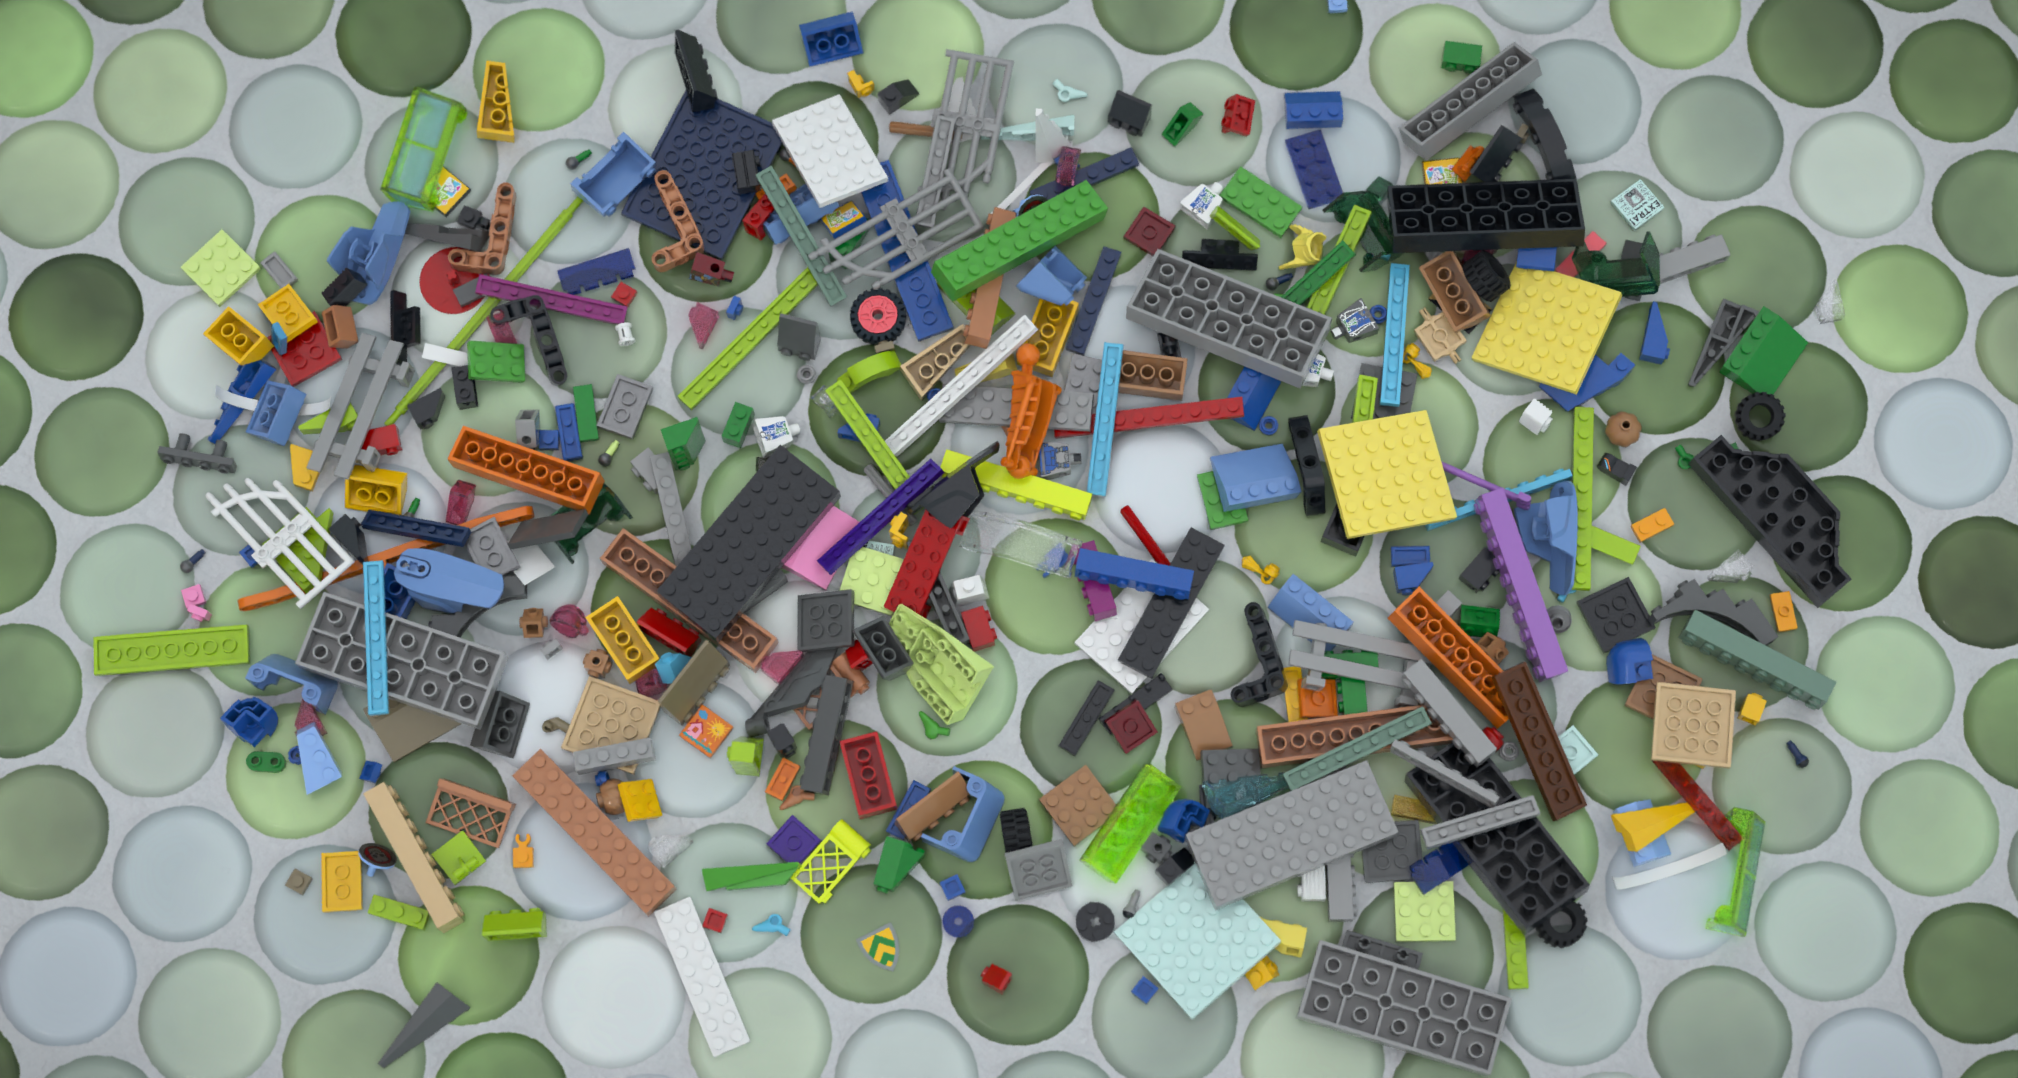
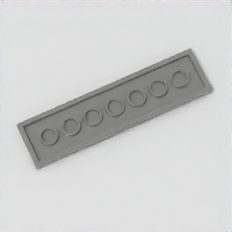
[939,384,1094,432]

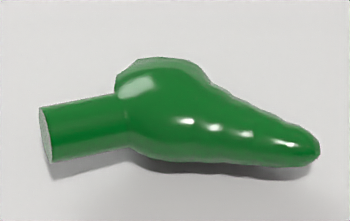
[1675,445,1694,470]

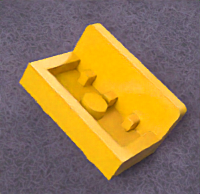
[889,512,909,549]
[1245,955,1280,990]

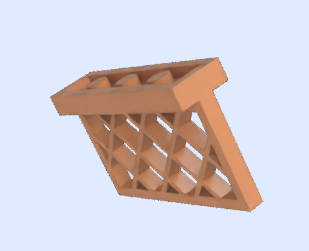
[426,778,516,848]

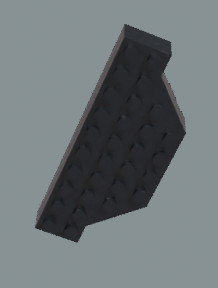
[1688,435,1851,608]

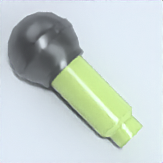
[598,440,619,466]

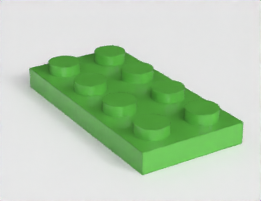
[1219,166,1302,238]

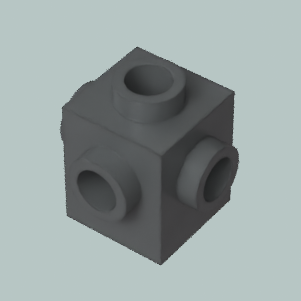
[1141,832,1173,864]

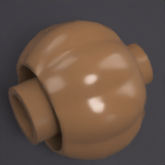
[1605,411,1642,447]
[596,778,625,815]

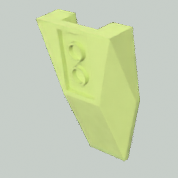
[889,604,994,725]

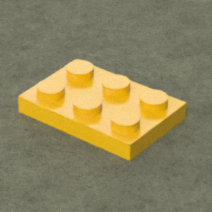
[258,284,318,343]
[321,851,363,913]

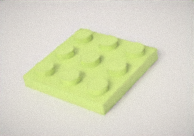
[180,229,261,307]
[840,547,904,616]
[1393,881,1456,942]

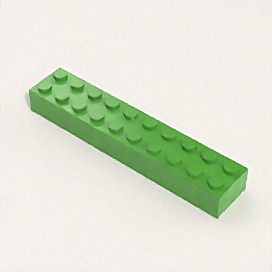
[931,180,1108,301]

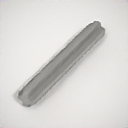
[864,464,917,526]

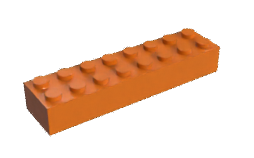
[447,426,605,514]
[1387,587,1509,729]

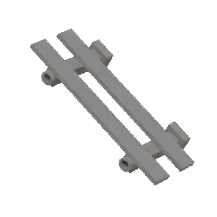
[306,333,415,480]
[1288,620,1433,708]

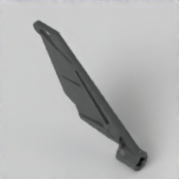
[745,649,838,738]

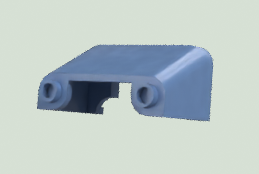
[570,132,656,217]
[1016,246,1087,306]
[245,654,338,715]

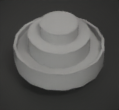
[1547,605,1572,633]

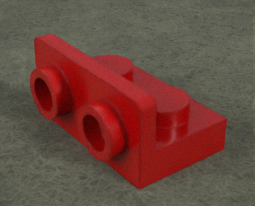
[1221,94,1255,137]

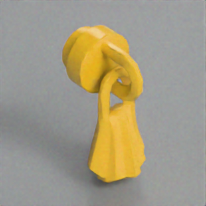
[1403,343,1432,379]
[1241,556,1280,584]

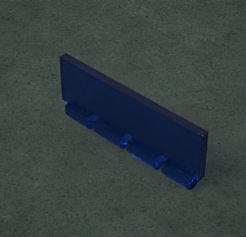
[557,248,635,295]
[1409,842,1469,895]

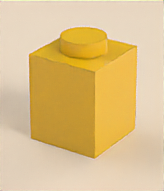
[1737,693,1767,725]

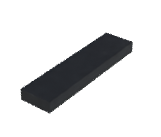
[1059,680,1115,756]

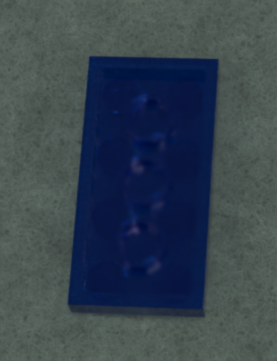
[1285,129,1344,210]

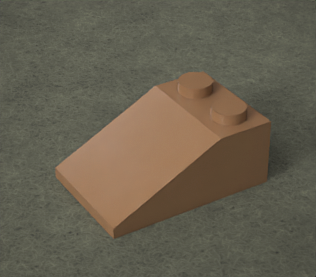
[1175,689,1233,761]

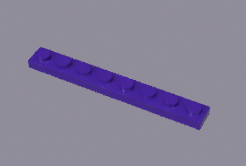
[817,459,944,575]

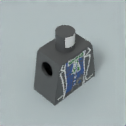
[1330,298,1379,343]

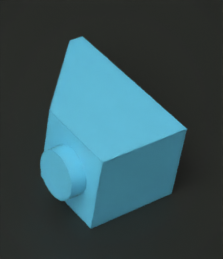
[655,652,692,684]

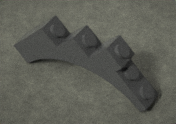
[428,576,527,638]
[1648,579,1779,646]

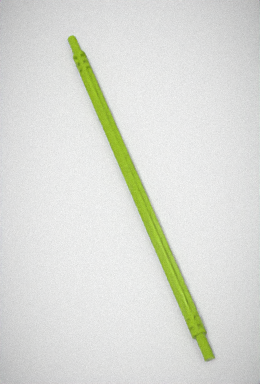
[384,196,583,426]

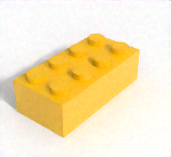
[1017,299,1079,377]
[585,596,660,684]

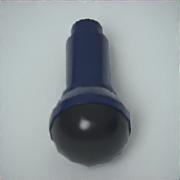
[1786,740,1809,768]

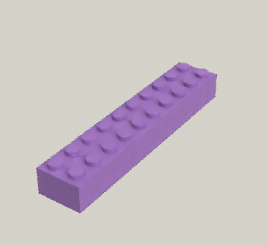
[1474,488,1568,682]

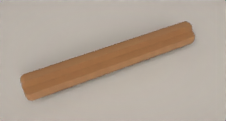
[889,121,963,139]

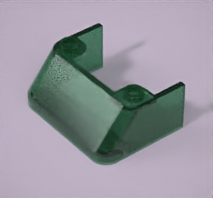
[1322,190,1404,272]
[1572,231,1660,297]
[551,483,633,564]

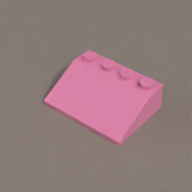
[782,506,859,590]

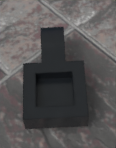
[456,205,491,230]

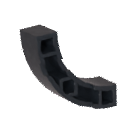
[1513,88,1576,180]

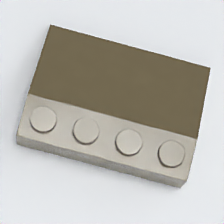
[658,640,730,725]
[363,699,461,762]

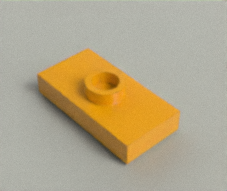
[1769,591,1798,633]

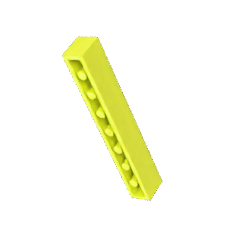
[940,449,1092,520]

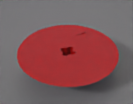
[419,247,489,314]

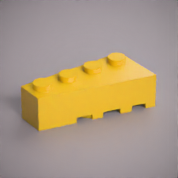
[477,61,515,143]

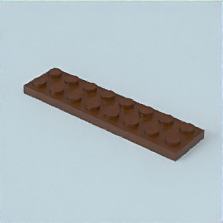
[1491,661,1587,821]

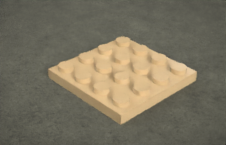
[561,676,661,775]
[1651,682,1736,769]

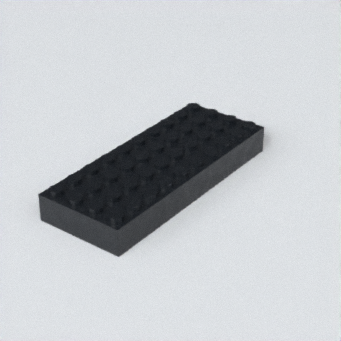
[1387,179,1585,253]
[656,445,841,643]
[1404,742,1590,936]

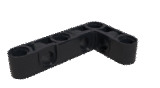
[489,295,568,386]
[1288,415,1326,516]
[1231,602,1288,707]

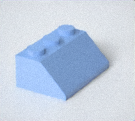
[1613,799,1671,867]

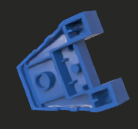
[1539,353,1635,412]

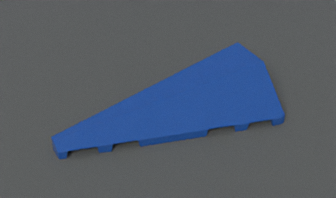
[208,359,276,444]

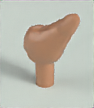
[779,785,815,810]

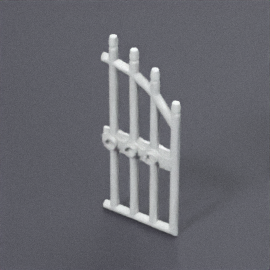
[205,478,355,609]

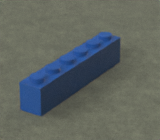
[1075,548,1194,600]

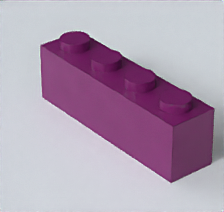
[1070,540,1117,622]

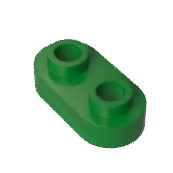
[246,751,286,773]

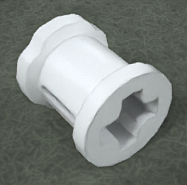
[615,322,636,346]

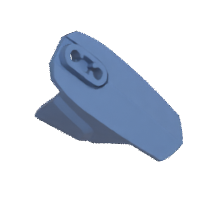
[327,201,411,305]
[1514,481,1578,595]
[394,548,504,613]

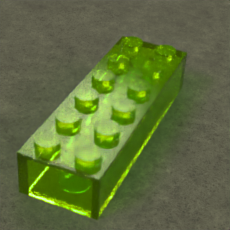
[1079,764,1181,884]

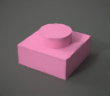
[181,584,206,609]
[187,604,212,622]

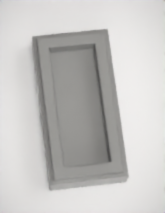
[260,251,299,288]

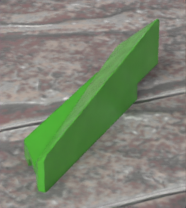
[702,862,801,891]

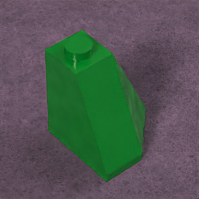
[873,836,926,894]

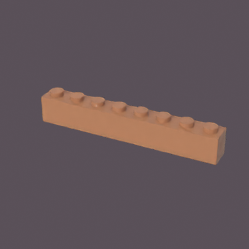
[963,207,1016,349]

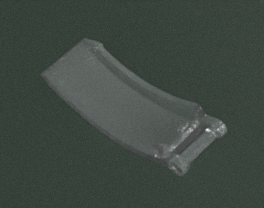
[959,511,1083,578]

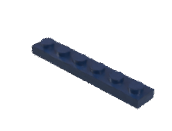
[1029,147,1139,200]
[1066,246,1121,356]
[361,510,472,547]

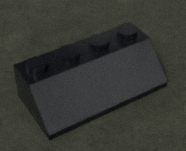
[674,30,717,112]

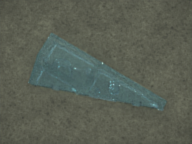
[1202,772,1289,819]

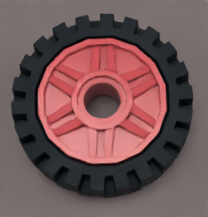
[850,288,906,345]

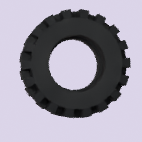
[1463,250,1511,302]
[1734,392,1786,441]
[1000,808,1033,853]
[1536,902,1588,948]

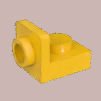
[847,70,874,98]

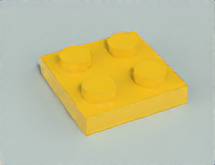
[617,779,663,822]

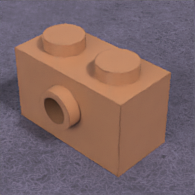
[322,305,358,349]

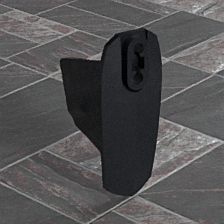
[906,441,1000,528]

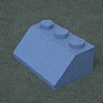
[246,380,307,446]

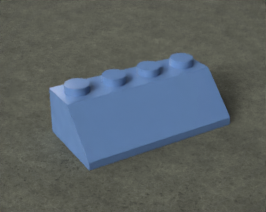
[762,184,839,244]
[1268,574,1353,651]

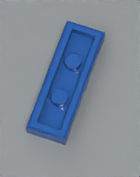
[555,403,583,461]
[886,780,931,840]

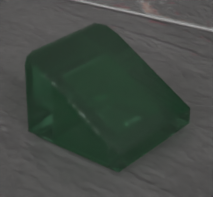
[1366,176,1393,202]

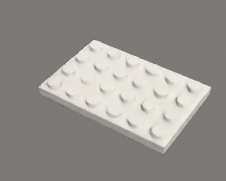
[772,94,888,208]
[1074,559,1209,694]

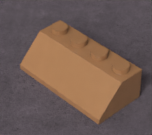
[1419,251,1491,332]
[1118,350,1188,401]
[895,772,970,842]

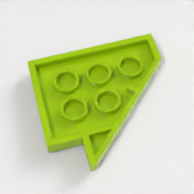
[262,507,334,594]

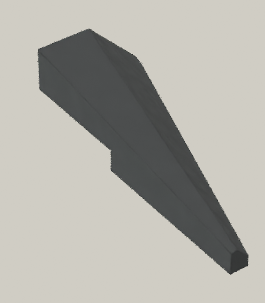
[405,223,489,252]
[378,982,471,1068]

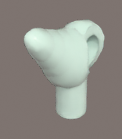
[1053,79,1088,102]

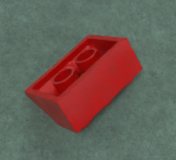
[636,608,701,657]

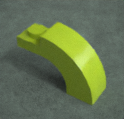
[837,351,901,393]

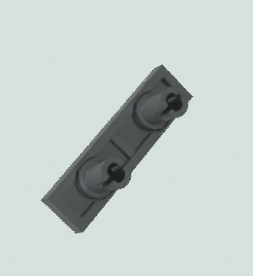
[157,433,237,474]
[1342,930,1423,970]

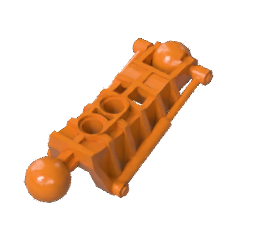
[1001,343,1062,479]

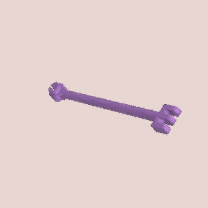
[1441,461,1531,510]

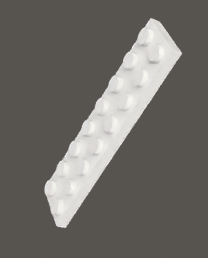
[654,897,751,1058]

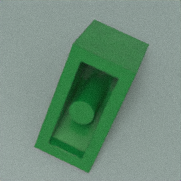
[1161,102,1204,146]

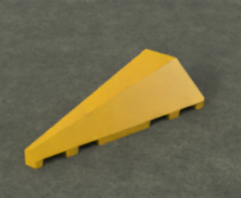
[1610,800,1703,852]

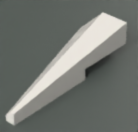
[1036,108,1073,163]

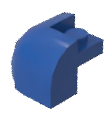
[1606,638,1653,684]
[220,696,278,748]
[1157,799,1210,843]

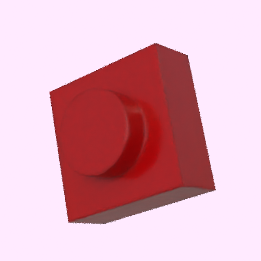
[611,282,638,307]
[702,908,728,933]

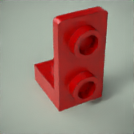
[742,194,774,241]

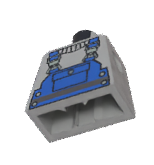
[515,410,540,450]
[1039,442,1082,480]

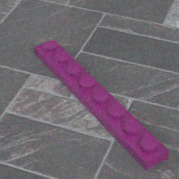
[475,274,628,325]

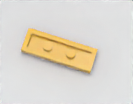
[1284,667,1308,722]

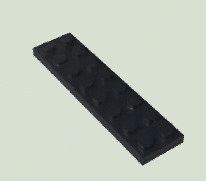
[1118,527,1225,679]

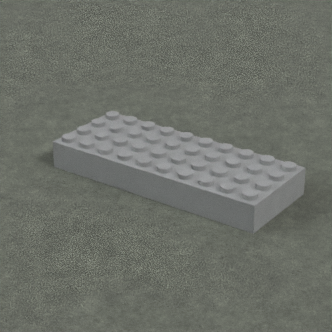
[1126,249,1332,389]
[295,592,508,730]
[1185,760,1399,910]
[1297,940,1512,1077]

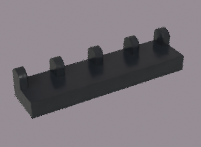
[1099,673,1172,735]

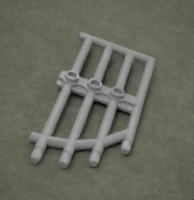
[917,49,1014,211]
[808,168,984,290]

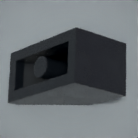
[877,79,919,115]
[407,388,445,430]
[1155,847,1195,886]

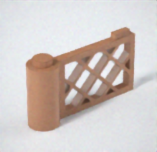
[793,652,870,730]

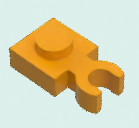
[513,834,534,868]

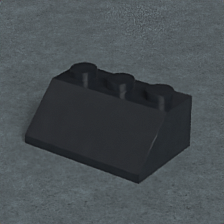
[1470,125,1523,182]

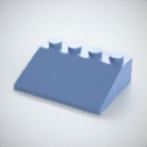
[1210,444,1302,512]

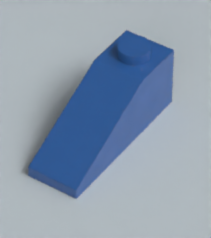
[1639,301,1670,364]

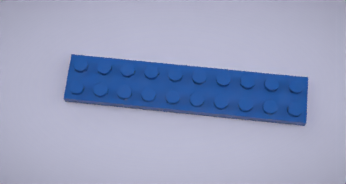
[861,160,954,342]

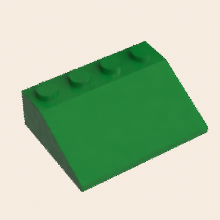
[1719,306,1808,394]

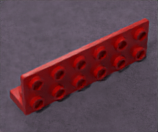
[884,510,970,618]

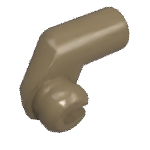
[542,717,570,733]

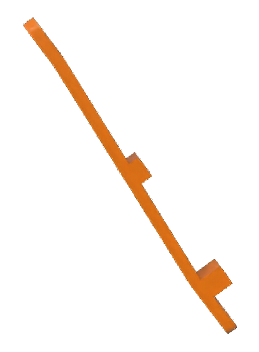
[237,506,535,611]

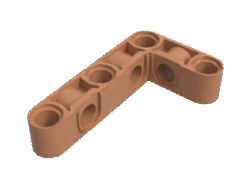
[652,170,705,272]
[448,182,516,275]

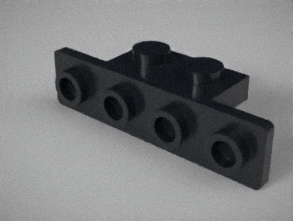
[1182,239,1258,271]
[390,290,421,365]

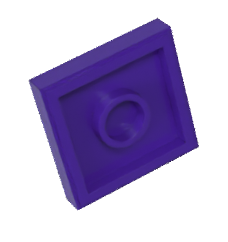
[766,815,821,864]

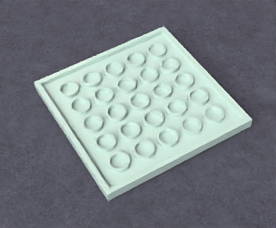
[1114,862,1281,1020]

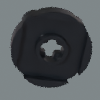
[1076,902,1115,942]

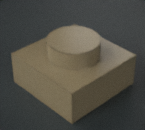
[1517,123,1530,144]
[874,340,895,354]
[285,868,313,895]

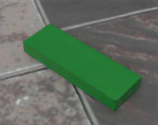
[573,384,599,443]

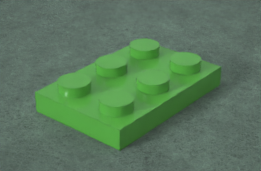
[467,341,525,383]
[1197,471,1248,530]

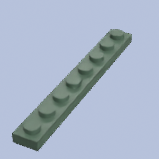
[755,165,847,307]
[1282,706,1432,791]

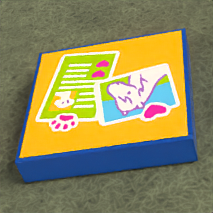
[820,200,867,239]

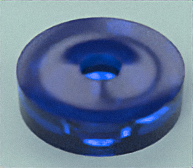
[942,905,974,938]

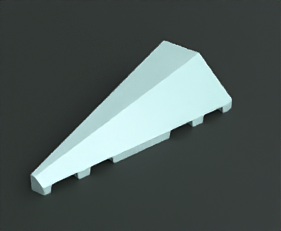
[981,115,1075,141]

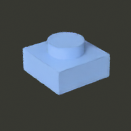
[1328,0,1348,13]

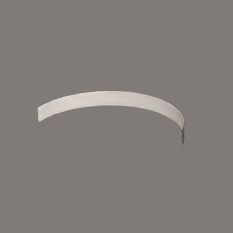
[215,385,331,416]
[1612,842,1727,889]

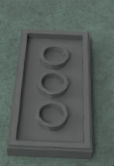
[508,509,588,549]

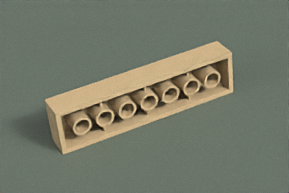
[363,782,465,933]

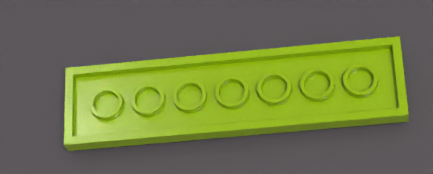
[93,625,250,676]

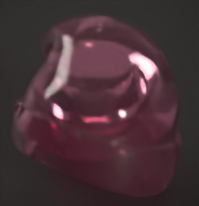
[550,604,589,638]

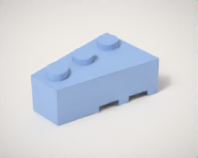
[297,722,342,795]

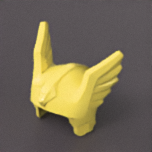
[1278,224,1326,270]

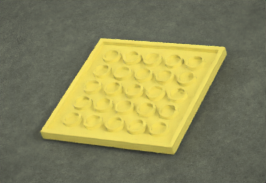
[1471,261,1622,395]
[1317,410,1457,539]

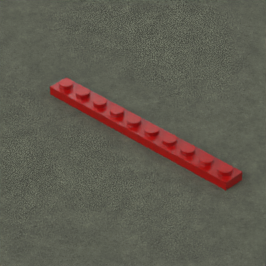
[1054,397,1245,439]

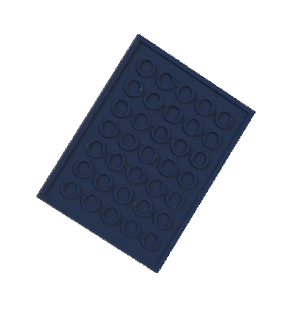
[621,90,783,261]

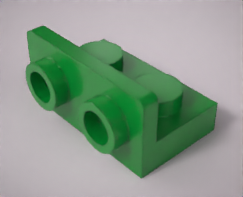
[1459,605,1500,637]

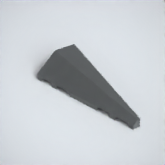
[1688,298,1759,387]

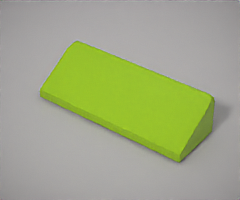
[1209,206,1260,250]
[1591,525,1641,565]

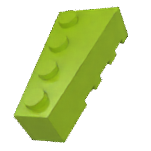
[727,736,764,777]

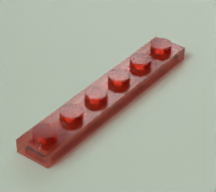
[1652,760,1744,851]

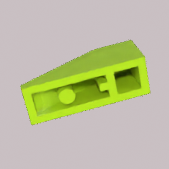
[298,402,358,435]

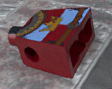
[689,252,734,286]

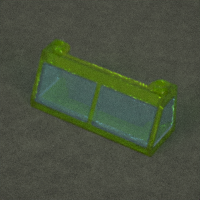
[380,87,467,212]
[1705,807,1765,937]

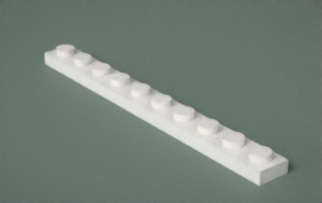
[885,315,1038,457]

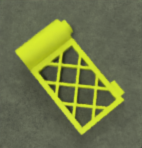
[791,819,872,904]

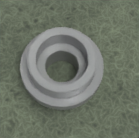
[797,365,816,384]
[1499,741,1519,761]

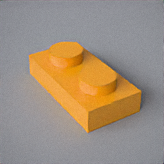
[1630,508,1674,543]

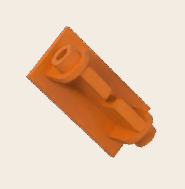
[1452,145,1485,182]

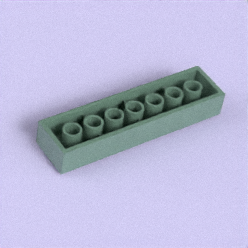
[1678,610,1837,710]

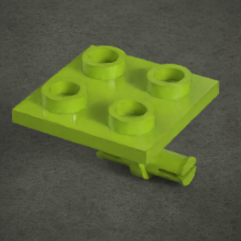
[431,830,486,885]

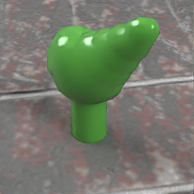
[919,711,950,739]

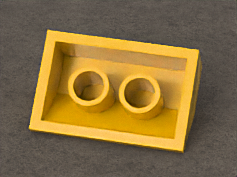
[203,306,274,366]
[345,465,408,515]

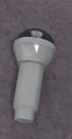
[1123,890,1140,919]

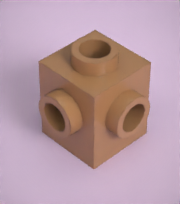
[519,608,548,638]
[1476,632,1509,665]
[583,649,612,678]

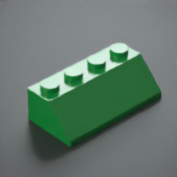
[660,417,706,471]

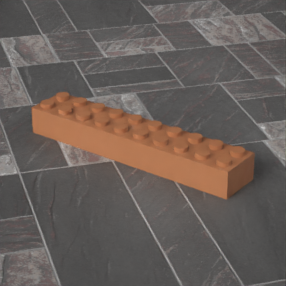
[600,528,779,673]
[1256,705,1453,769]
[512,749,677,917]

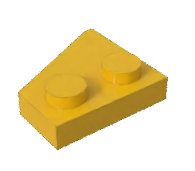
[290,444,320,492]

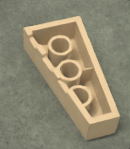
[900,324,971,400]

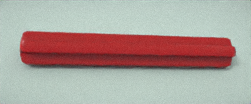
[1120,505,1171,566]

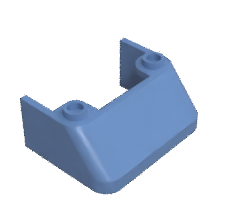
[921,766,1005,862]

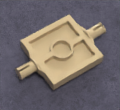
[1413,307,1467,364]

